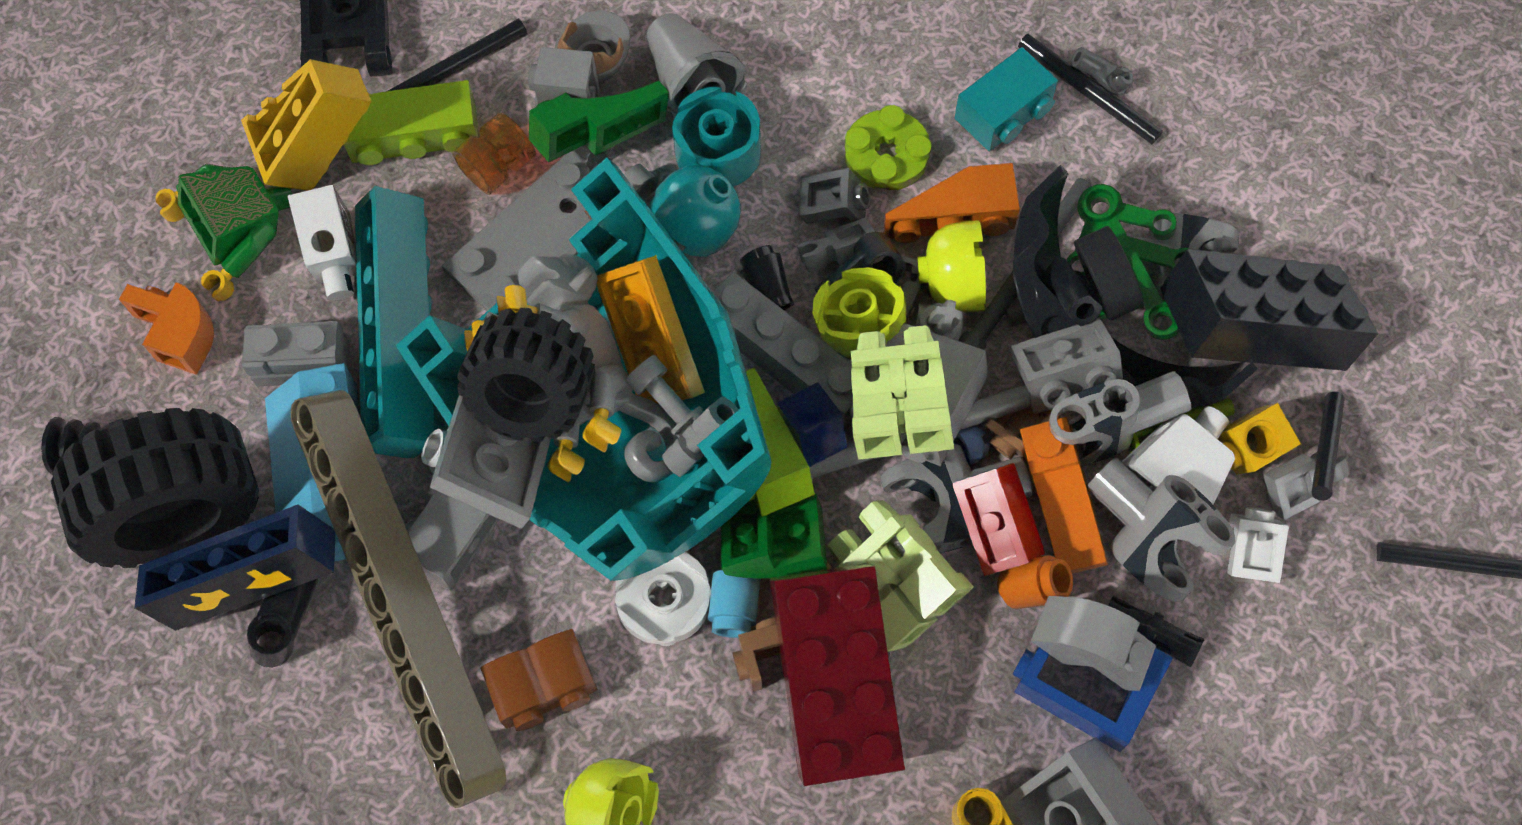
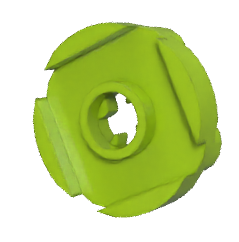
[845,105,931,190]

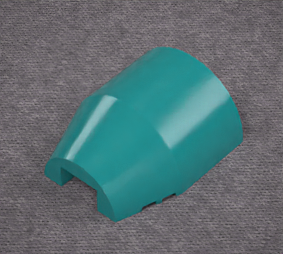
[395,157,772,581]

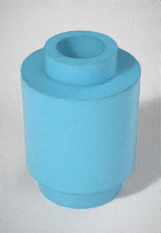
[708,570,761,638]

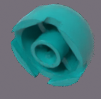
[649,165,741,257]

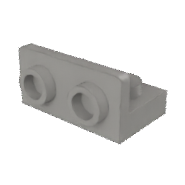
[1010,317,1123,414]

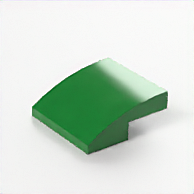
[721,494,827,579]

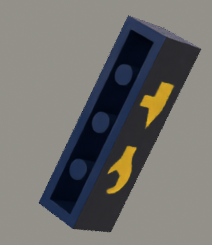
[134,504,336,631]

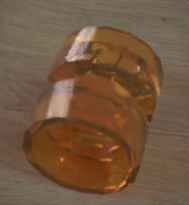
[452,113,536,195]

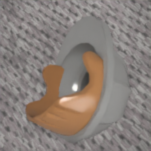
[555,10,630,84]

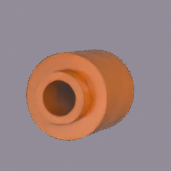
[997,555,1073,609]

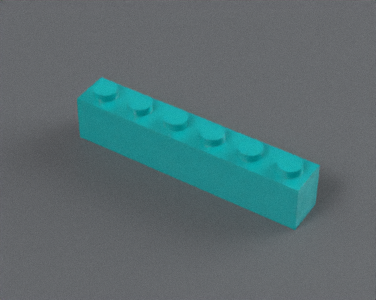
[355,186,438,459]

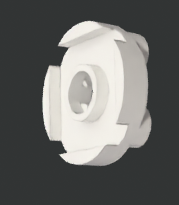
[615,552,711,646]

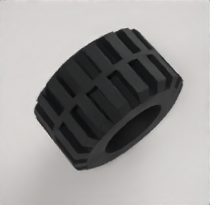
[457,308,595,442]

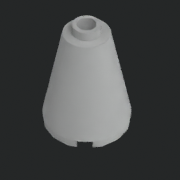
[646,13,747,118]

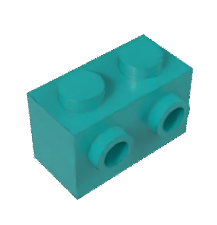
[954,47,1058,152]

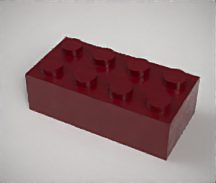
[770,563,905,786]

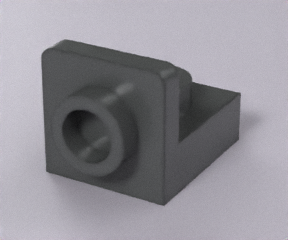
[799,168,871,224]

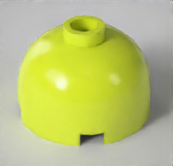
[917,220,986,312]
[812,267,906,359]
[563,758,659,825]

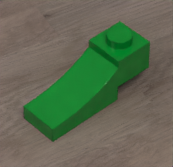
[529,80,669,163]

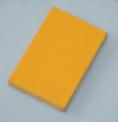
[597,255,705,405]

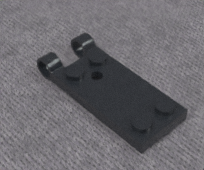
[300,0,392,77]

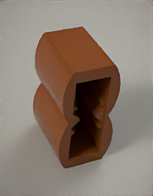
[480,629,598,731]

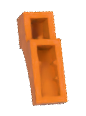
[1020,417,1109,574]

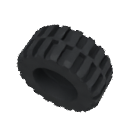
[51,408,259,568]

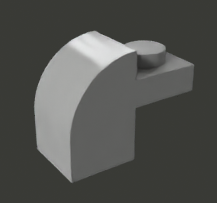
[1031,596,1156,691]

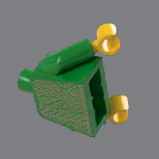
[155,164,292,301]

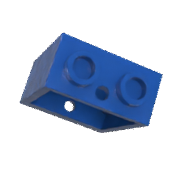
[1012,647,1173,752]

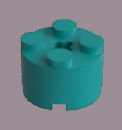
[672,87,761,187]

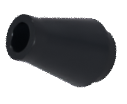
[740,245,794,310]

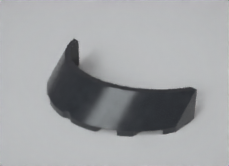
[1013,165,1258,408]

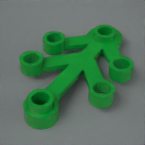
[1067,184,1190,340]

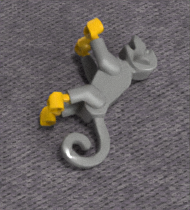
[464,254,678,482]

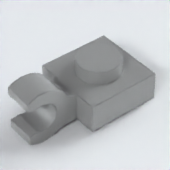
[1263,452,1349,520]

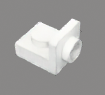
[1227,507,1289,583]

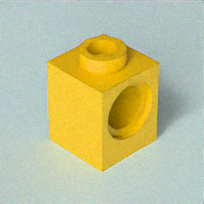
[1218,402,1301,475]

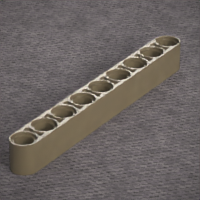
[291,390,506,808]

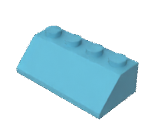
[265,363,361,561]

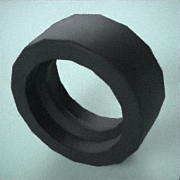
[1074,226,1144,320]

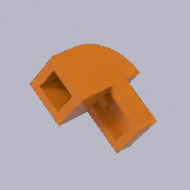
[119,282,214,375]

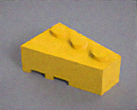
[241,59,372,191]

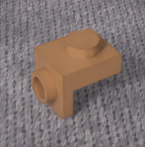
[985,407,1061,462]
[732,617,781,692]

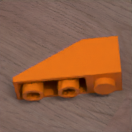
[883,163,1020,243]

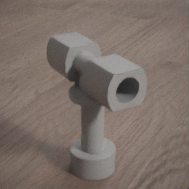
[625,355,739,477]

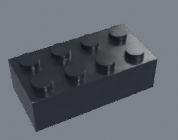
[1160,249,1378,371]

